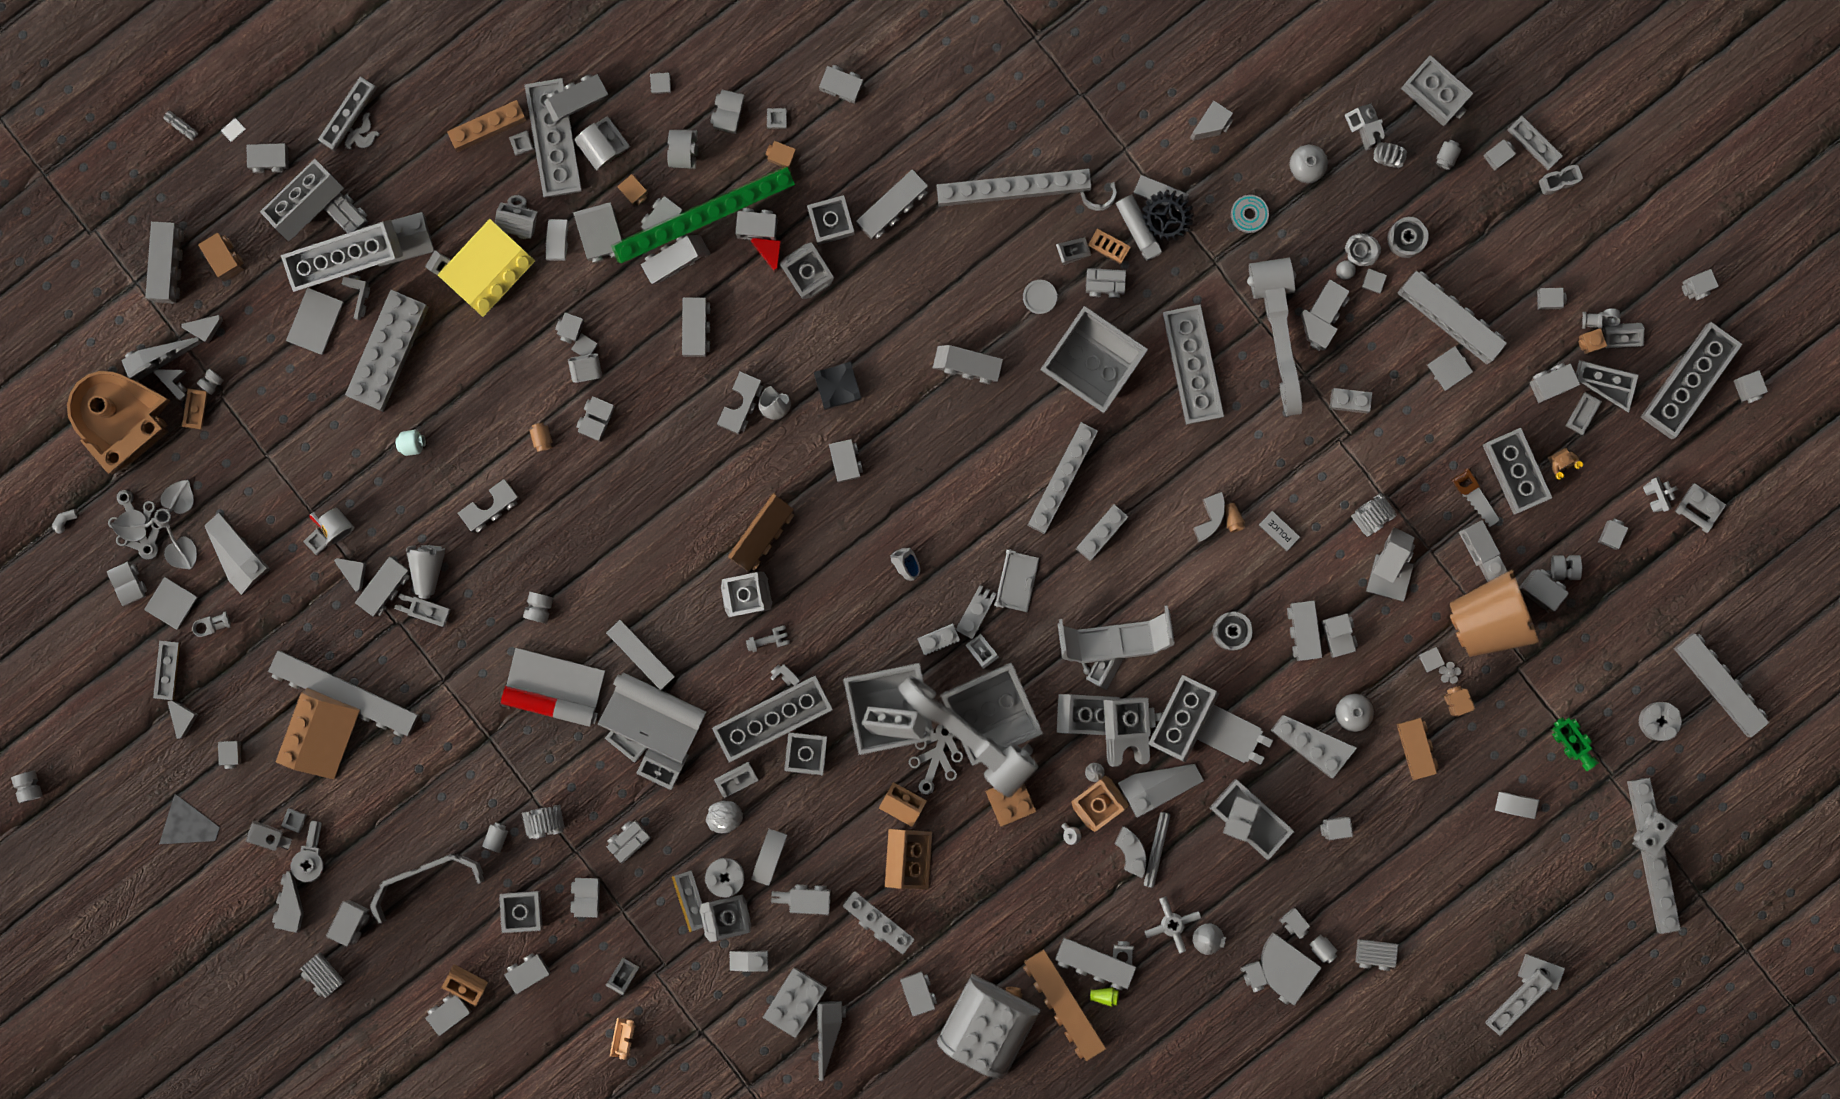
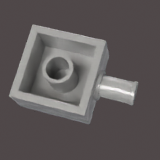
[771,884,831,915]

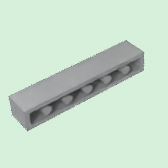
[1027,422,1098,534]
[1673,633,1769,737]

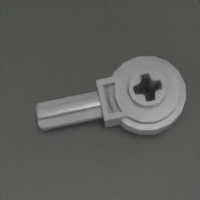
[291,821,324,882]

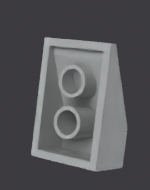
[1057,694,1120,735]

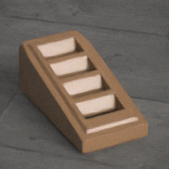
[1088,229,1131,265]

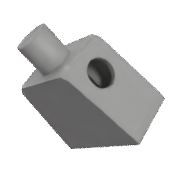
[246,820,292,851]

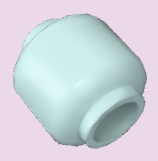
[396,430,426,456]

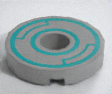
[1231,195,1269,233]

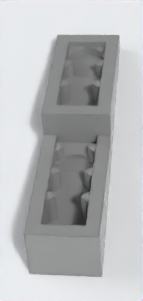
[606,620,674,690]

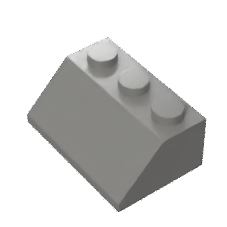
[378,212,434,267]

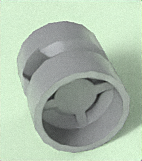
[1551,555,1582,580]
[523,592,554,624]
[11,770,43,803]

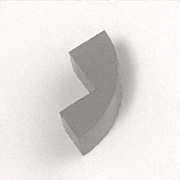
[1193,492,1225,542]
[751,829,787,886]

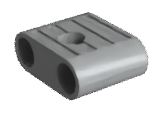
[568,353,602,383]

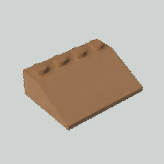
[728,494,794,572]
[276,688,360,779]

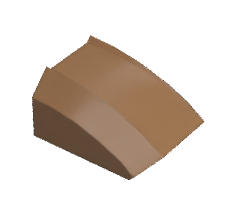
[1071,776,1128,832]

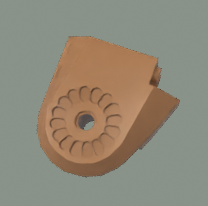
[67,371,170,475]

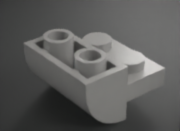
[574,116,630,171]

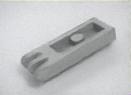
[956,585,997,639]

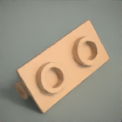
[610,1018,636,1060]

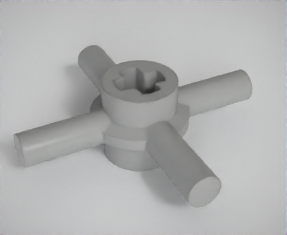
[1144,896,1201,953]

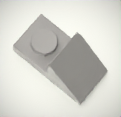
[154,370,187,402]

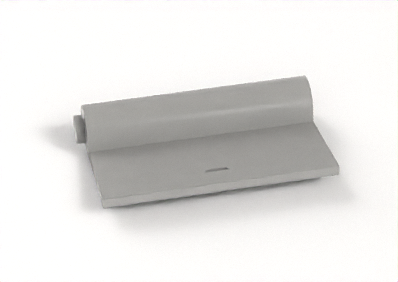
[598,672,706,764]

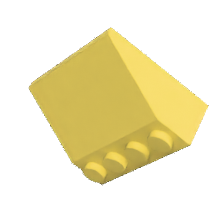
[438,219,535,317]

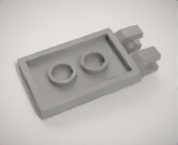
[1197,705,1273,765]

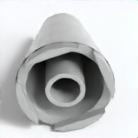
[406,545,445,599]

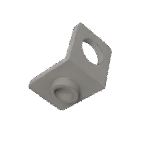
[1113,941,1134,965]

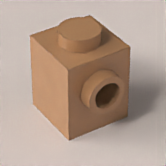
[1579,328,1607,355]

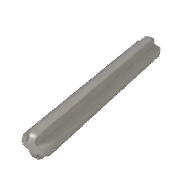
[1144,812,1170,888]

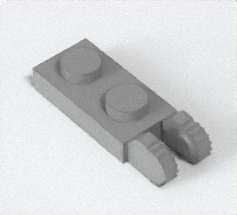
[394,594,451,627]

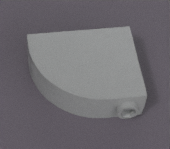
[1261,932,1321,1005]

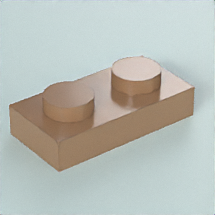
[182,389,208,430]

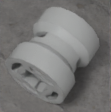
[197,369,224,395]

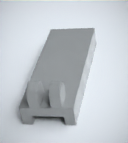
[1133,175,1189,213]

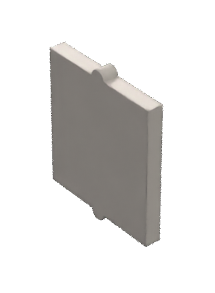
[1427,346,1473,391]

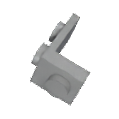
[342,275,370,321]

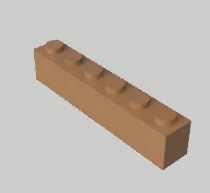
[1023,949,1106,1061]

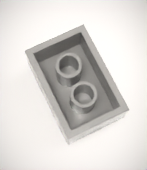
[763,967,827,1038]

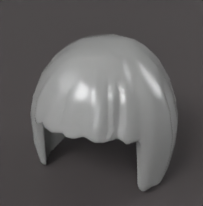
[758,386,791,420]

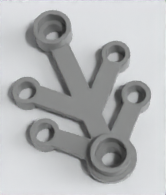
[108,490,162,560]
[909,724,963,794]

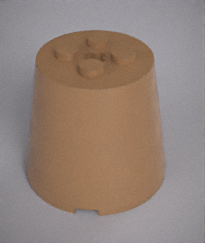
[1450,570,1539,657]

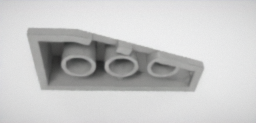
[121,337,202,382]
[818,1001,846,1081]

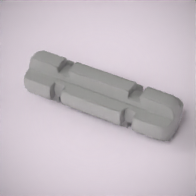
[163,111,198,140]

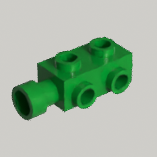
[1552,717,1599,771]

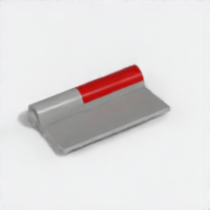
[501,648,605,727]

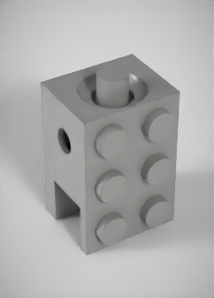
[1401,55,1473,126]

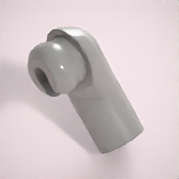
[52,509,78,534]

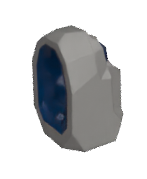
[890,548,920,581]

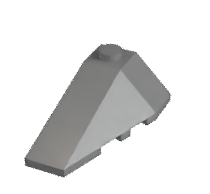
[204,513,270,595]
[1118,764,1204,817]

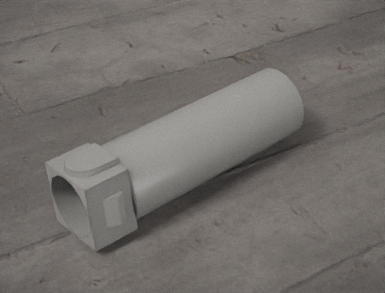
[1116,195,1162,261]

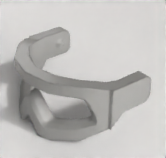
[1080,182,1117,211]

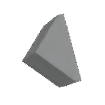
[1056,237,1091,265]
[181,315,223,344]
[334,558,366,593]
[966,634,999,669]
[168,701,198,739]
[606,958,639,995]

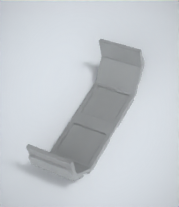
[1058,606,1174,663]
[370,853,484,923]

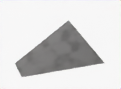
[159,794,219,844]

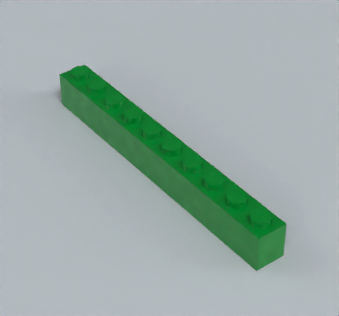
[611,167,795,263]

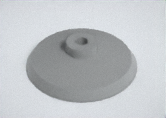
[1023,280,1057,314]

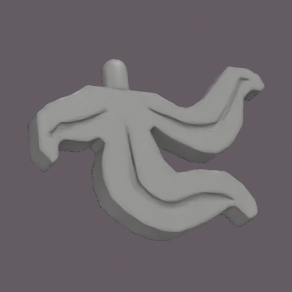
[345,113,379,149]

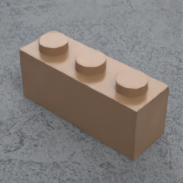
[1396,718,1438,780]

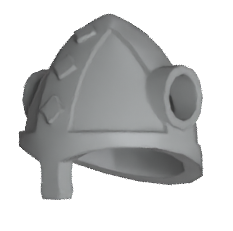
[1193,923,1226,955]

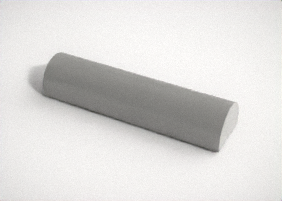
[318,77,377,151]

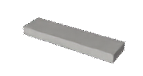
[1486,969,1554,1036]

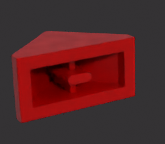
[750,238,781,272]

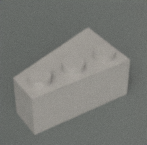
[641,234,711,284]
[933,345,1003,384]
[1576,360,1638,413]

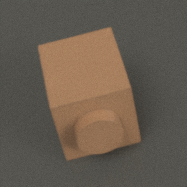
[766,141,796,169]
[617,174,648,206]

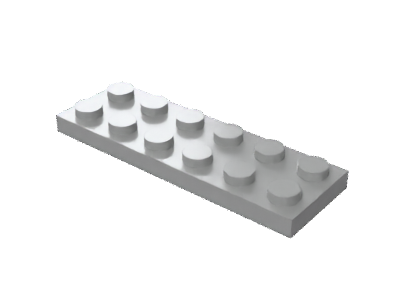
[525,78,582,198]
[1163,305,1224,425]

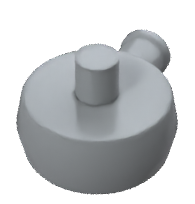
[1061,823,1081,845]

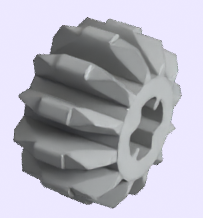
[1374,142,1407,168]

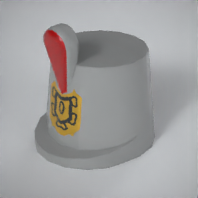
[309,508,354,546]

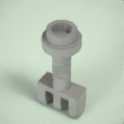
[746,625,790,652]

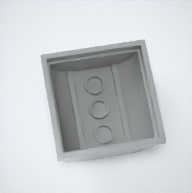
[1040,306,1148,413]
[844,663,935,755]
[941,663,1043,766]
[937,974,1041,1078]

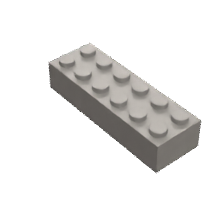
[281,220,403,292]
[1398,271,1506,364]
[345,290,429,412]
[1641,322,1742,439]
[712,676,833,763]

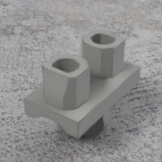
[1643,476,1678,512]

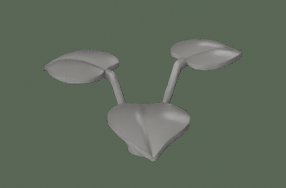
[111,480,197,569]

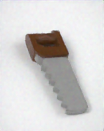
[1452,468,1499,527]

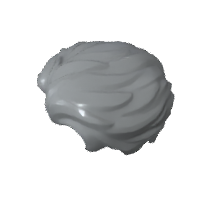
[1345,234,1381,266]
[706,801,743,833]

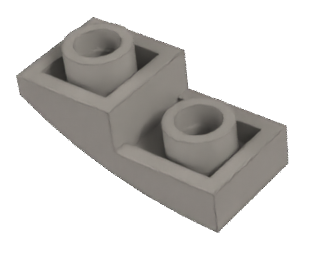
[546,219,569,261]
[1495,791,1540,819]

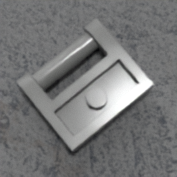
[1675,483,1726,533]

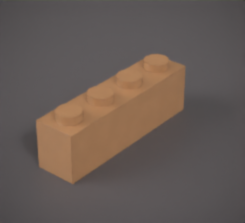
[447,100,527,152]

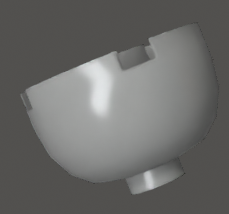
[1289,144,1328,183]
[1335,694,1374,732]

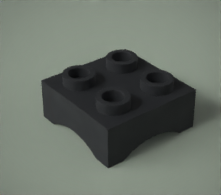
[814,361,861,410]

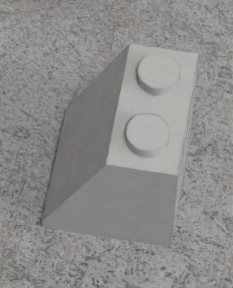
[573,202,622,263]

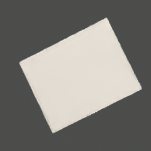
[221,118,245,142]

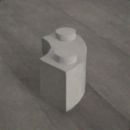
[1114,826,1146,878]

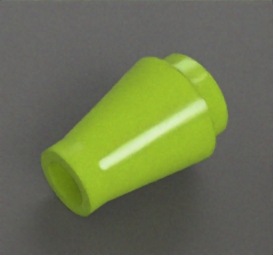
[1090,988,1119,1007]

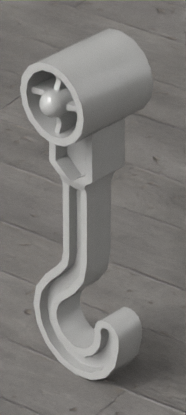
[1247,258,1302,416]
[899,675,1038,798]

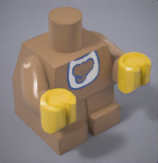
[1548,448,1583,480]

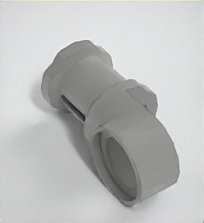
[1582,308,1620,329]
[192,611,231,637]

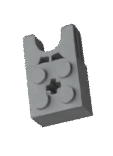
[1104,697,1150,767]

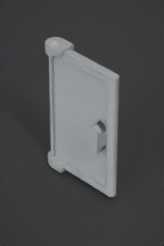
[994,549,1040,612]

